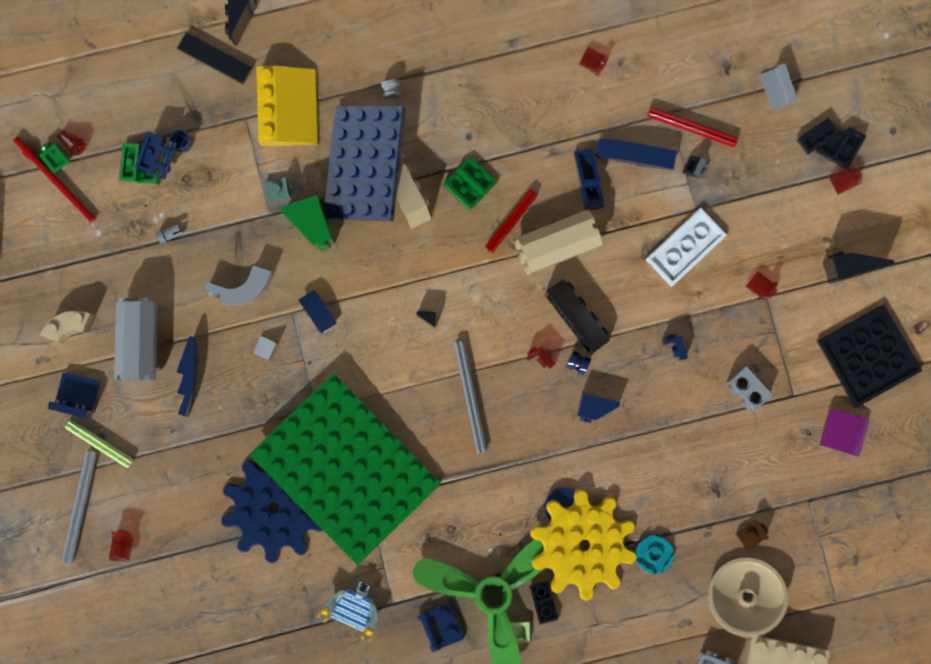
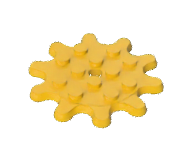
[530,489,637,601]

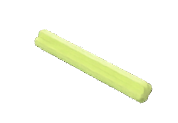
[65,420,133,468]

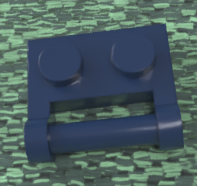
[417,602,464,652]

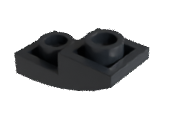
[529,580,559,625]

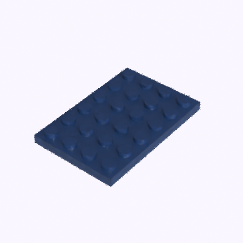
[324,106,406,221]

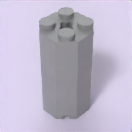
[114,298,158,381]

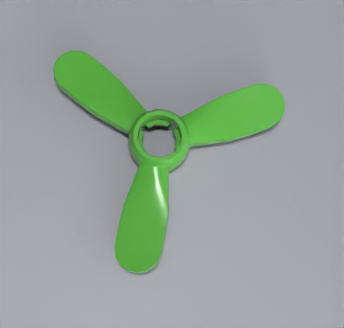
[413,539,544,664]

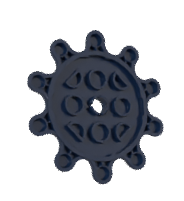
[221,460,323,564]

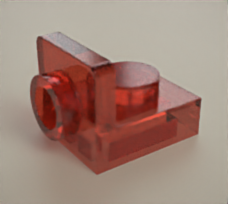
[745,271,778,301]
[526,346,556,369]

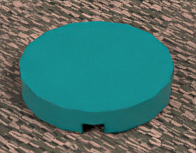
[635,535,674,574]

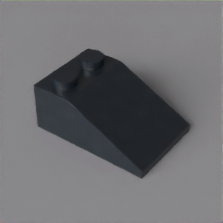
[823,251,895,284]

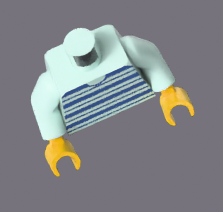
[317,581,378,642]

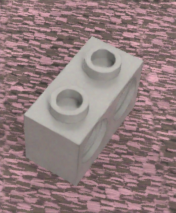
[726,366,772,411]

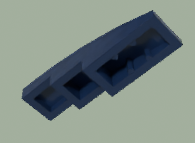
[595,138,677,170]
[176,336,198,417]

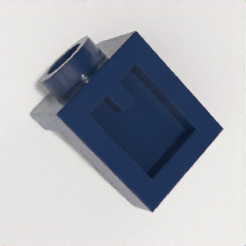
[661,334,688,361]

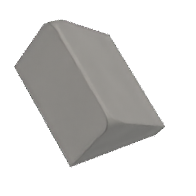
[253,336,278,361]

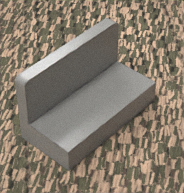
[760,63,797,110]

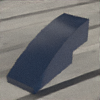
[574,148,604,211]

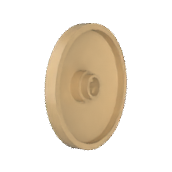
[708,558,788,637]

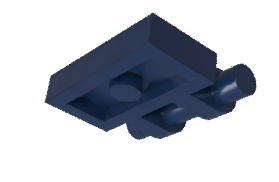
[135,131,177,179]

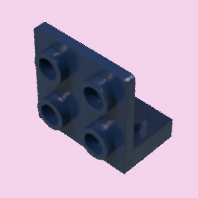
[47,373,100,419]

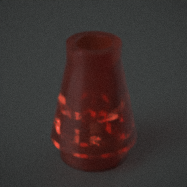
[57,129,86,155]

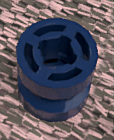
[170,130,193,153]
[566,351,591,376]

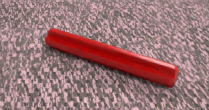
[485,189,538,253]

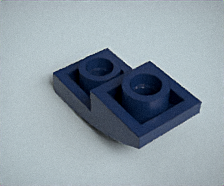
[298,290,337,334]

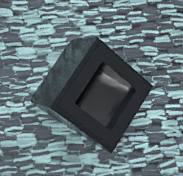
[416,311,436,328]

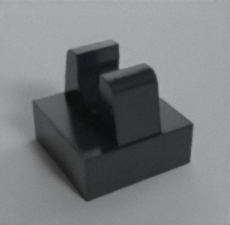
[682,156,708,179]

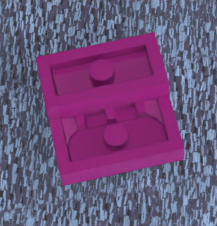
[820,408,870,457]

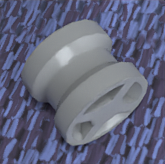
[381,79,401,100]

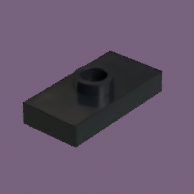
[796,117,839,155]

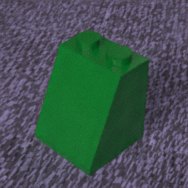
[280,195,335,251]

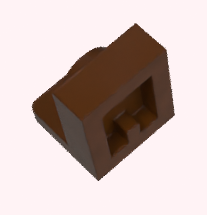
[736,521,769,551]

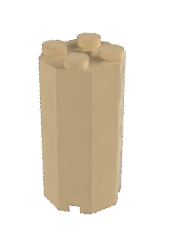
[513,210,603,275]

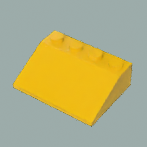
[256,66,318,146]

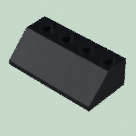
[544,279,610,355]

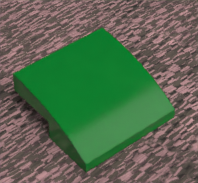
[119,143,163,185]
[442,156,498,212]

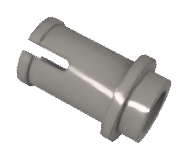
[156,224,182,244]

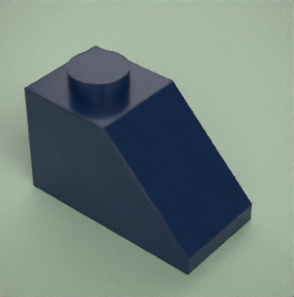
[576,393,620,423]

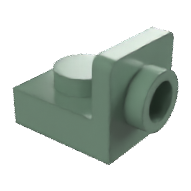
[264,177,293,202]

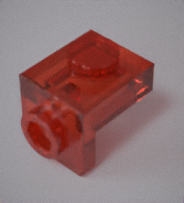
[829,167,863,195]
[109,530,133,562]

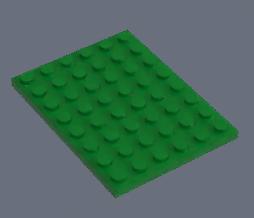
[249,373,441,566]

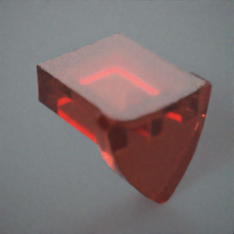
[579,47,609,76]

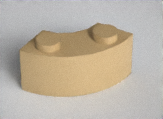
[40,311,96,344]

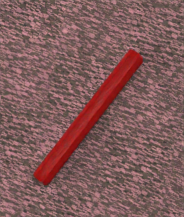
[647,107,738,147]

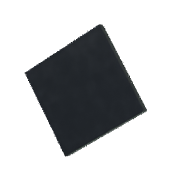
[816,304,922,408]

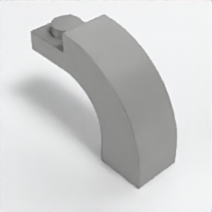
[204,265,274,306]

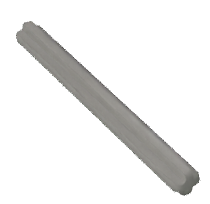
[454,341,487,454]
[62,450,97,564]

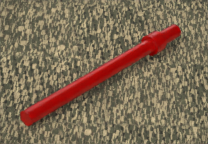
[13,136,96,223]

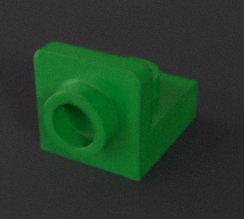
[39,142,69,173]

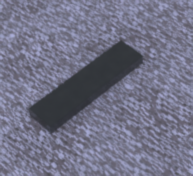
[177,32,253,85]

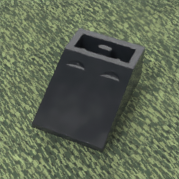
[225,0,256,46]

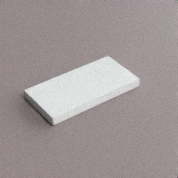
[645,208,727,287]

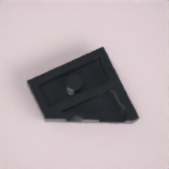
[815,127,867,170]

